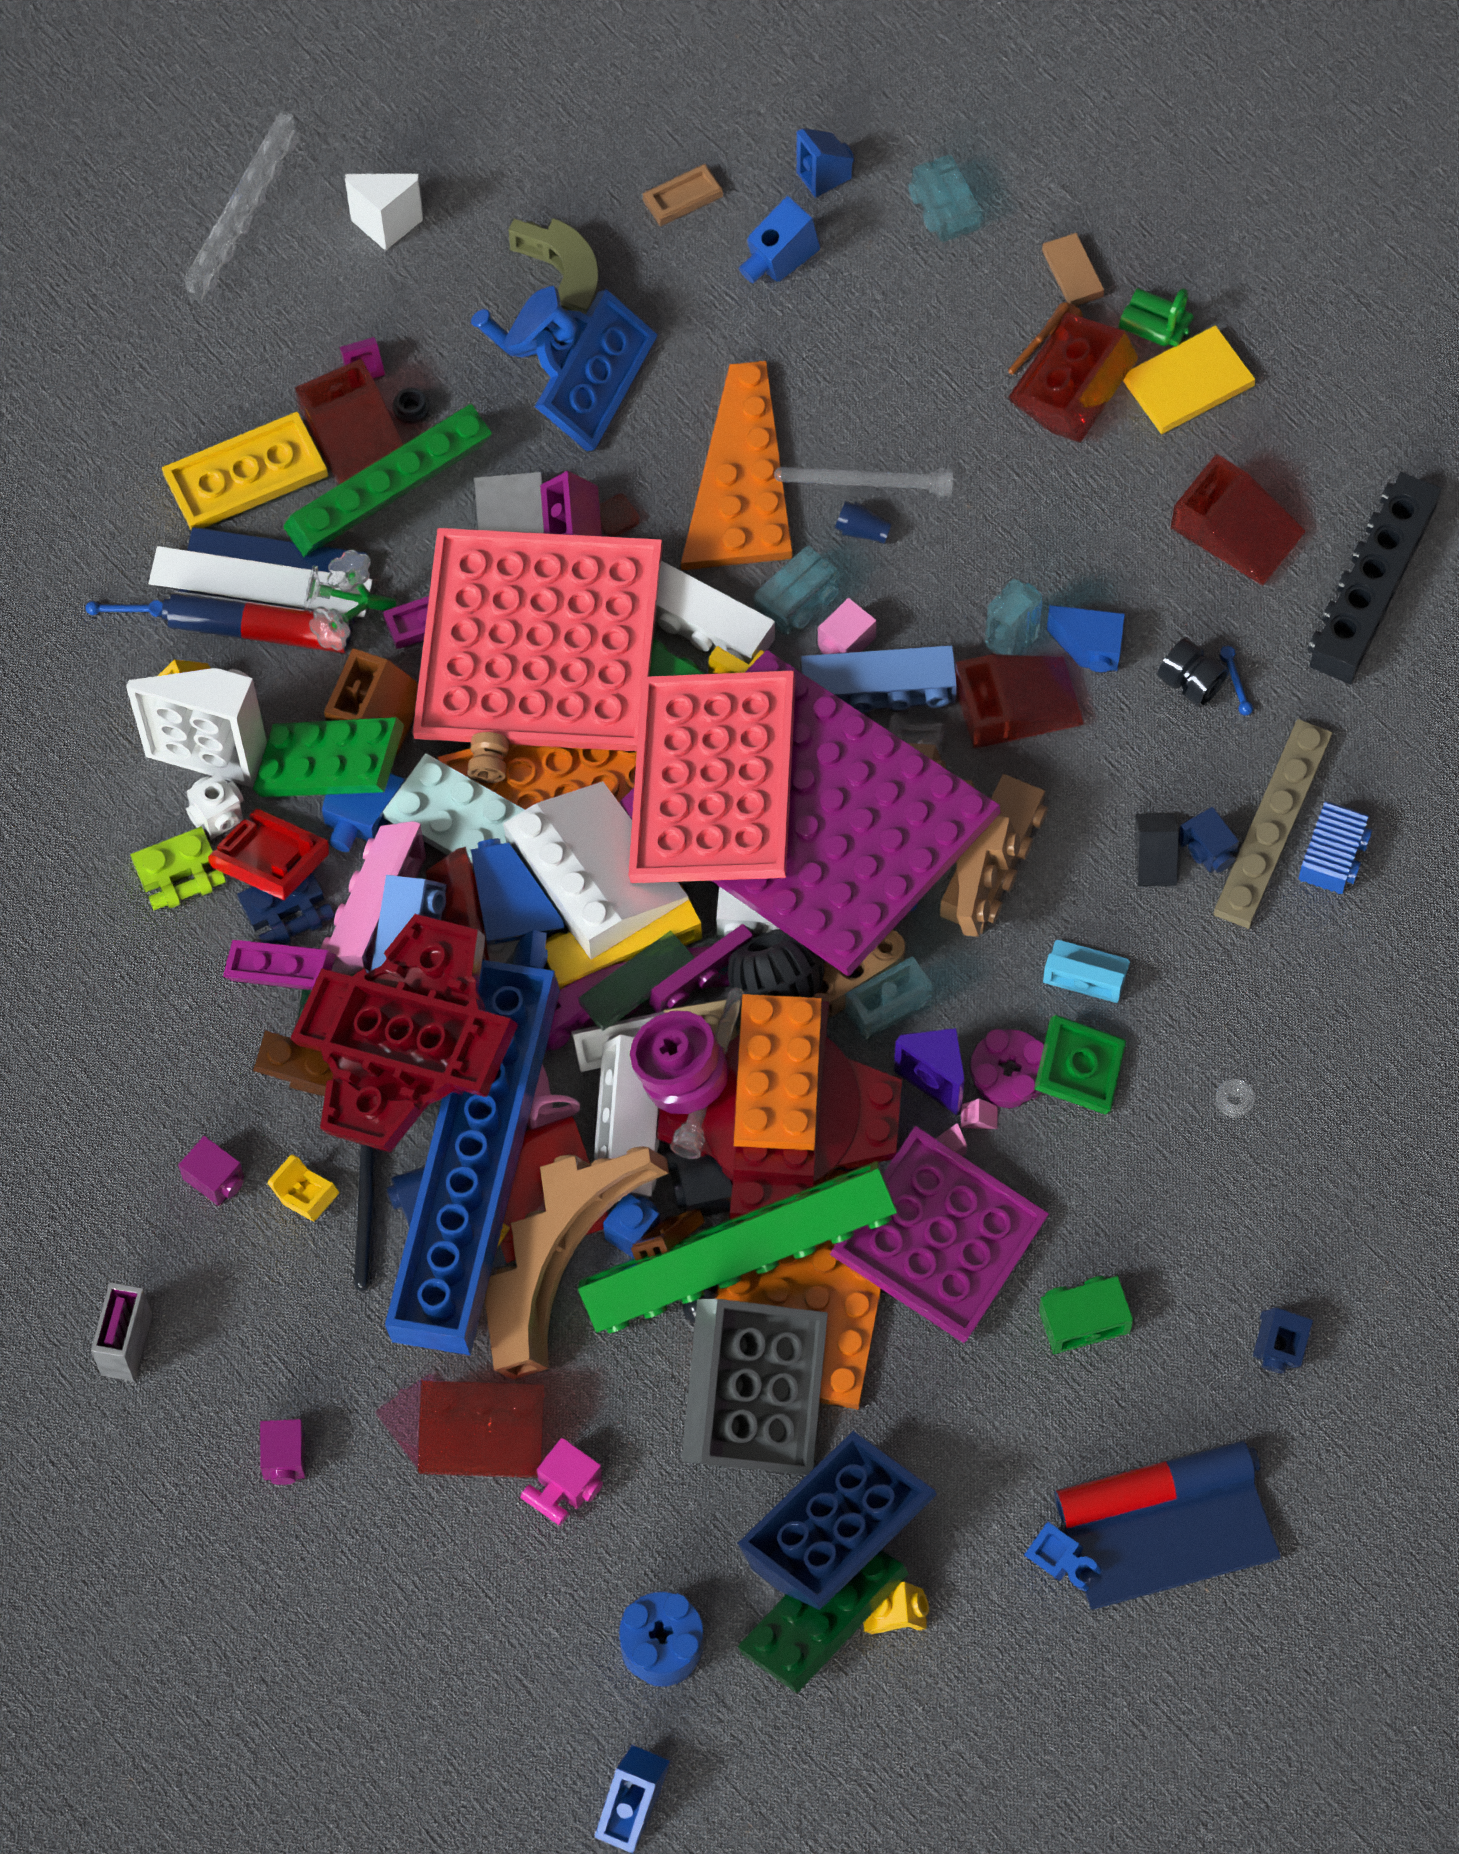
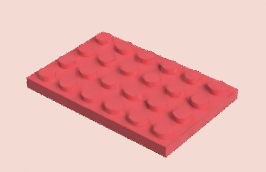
[628,671,796,883]

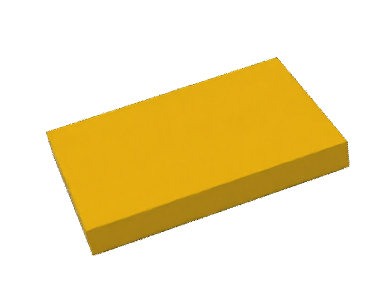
[1122,325,1255,434]

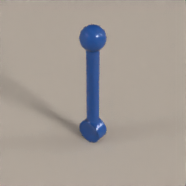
[85,600,163,617]
[1220,646,1253,716]

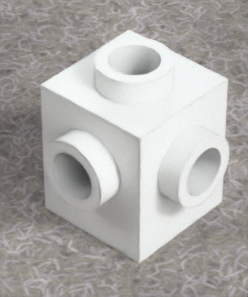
[186,772,244,840]

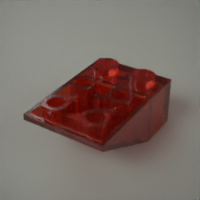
[294,359,403,485]
[1170,454,1305,586]
[955,654,1084,749]

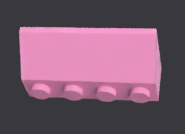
[320,821,426,976]

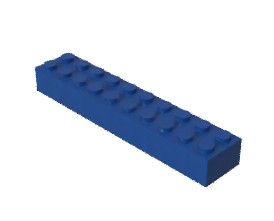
[385,960,560,1356]

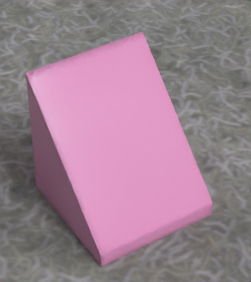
[961,1099,998,1129]
[936,1124,967,1156]

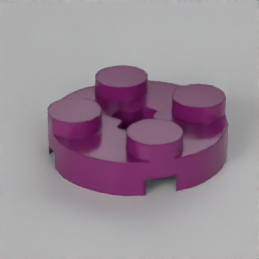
[970,1029,1044,1108]

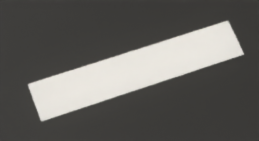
[149,546,372,617]

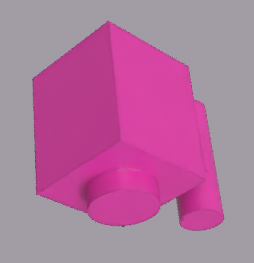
[520,1438,603,1526]

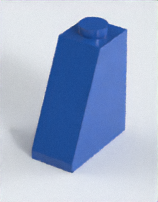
[470,838,564,946]

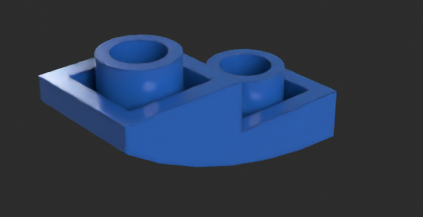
[513,929,548,969]

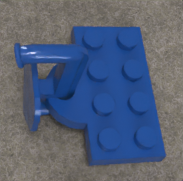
[471,286,658,452]

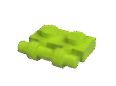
[130,826,226,911]

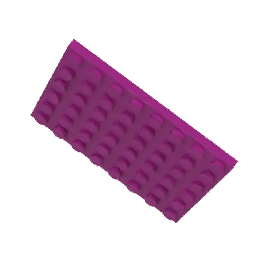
[619,650,1001,977]

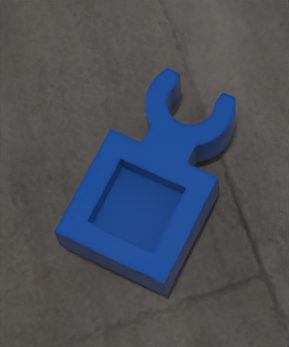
[1024,1522,1102,1591]

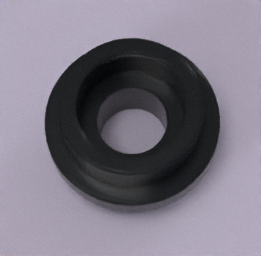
[393,388,430,424]

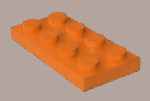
[734,994,822,1150]

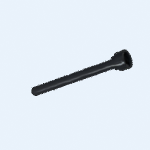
[354,1144,376,1291]

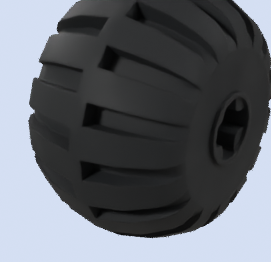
[728,929,825,1004]

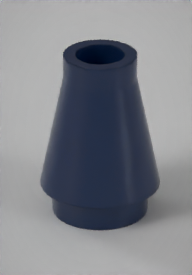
[835,501,892,544]

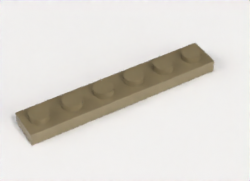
[1213,719,1333,929]

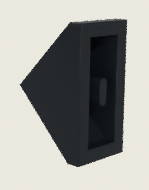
[1135,813,1179,886]

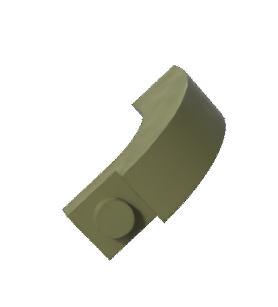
[508,218,599,315]

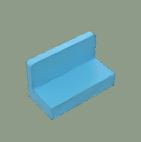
[1043,940,1130,1003]

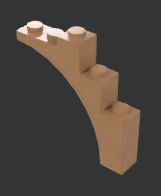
[908,743,1020,937]
[485,1146,669,1379]

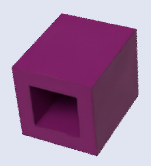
[178,1136,244,1206]
[260,1419,305,1485]

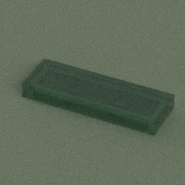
[578,930,695,1031]

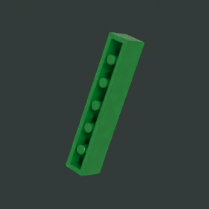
[283,403,492,557]

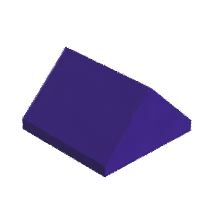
[894,1028,965,1115]

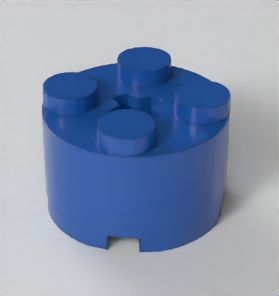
[619,1592,703,1687]

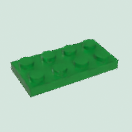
[253,717,404,797]

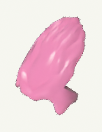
[527,1064,580,1129]

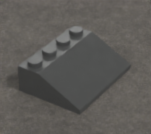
[681,1299,828,1475]

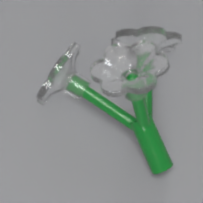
[303,550,396,651]

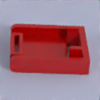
[208,809,329,901]

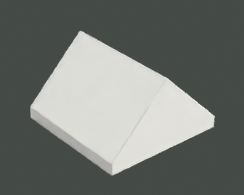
[345,174,423,250]

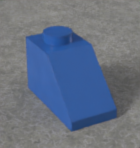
[796,128,854,198]
[1047,605,1125,672]
[594,1745,670,1853]

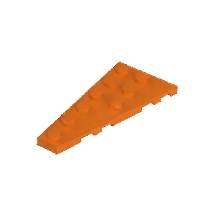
[681,361,792,570]

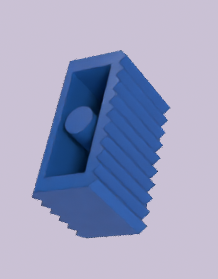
[1298,801,1373,894]

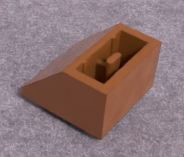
[324,648,419,755]

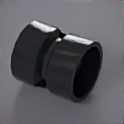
[1157,637,1229,708]

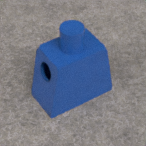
[739,196,820,283]
[322,774,405,852]

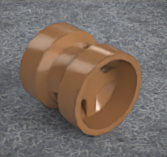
[467,732,509,783]

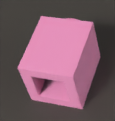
[818,598,877,654]

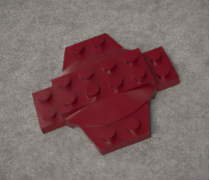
[290,914,518,1152]
[657,1001,902,1219]

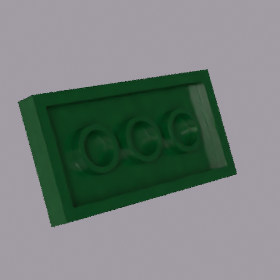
[737,1550,909,1694]

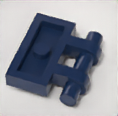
[237,869,335,945]

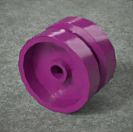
[629,1011,730,1114]

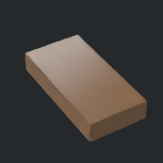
[643,164,723,227]
[1042,233,1104,306]

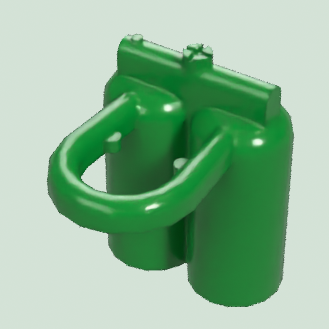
[1118,287,1194,347]

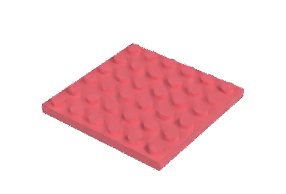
[413,528,663,751]

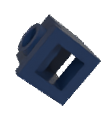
[1178,806,1239,873]
[1253,1307,1313,1373]

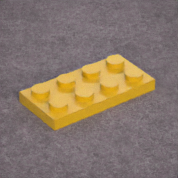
[162,412,328,530]

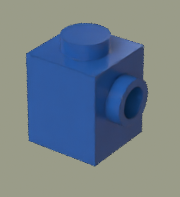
[603,1194,660,1259]

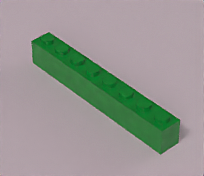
[578,1161,897,1333]

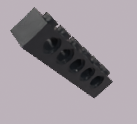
[1307,471,1442,684]

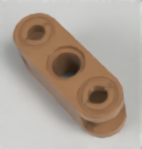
[811,930,905,1018]

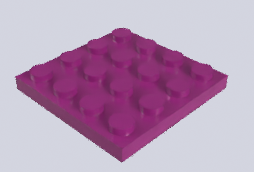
[830,1126,1049,1344]

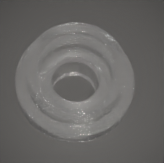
[1215,1079,1255,1118]

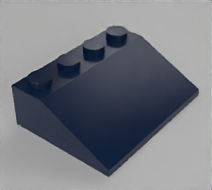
[737,1431,937,1610]

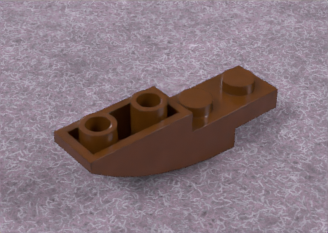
[253,1030,333,1096]

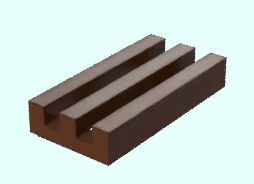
[631,1209,705,1261]

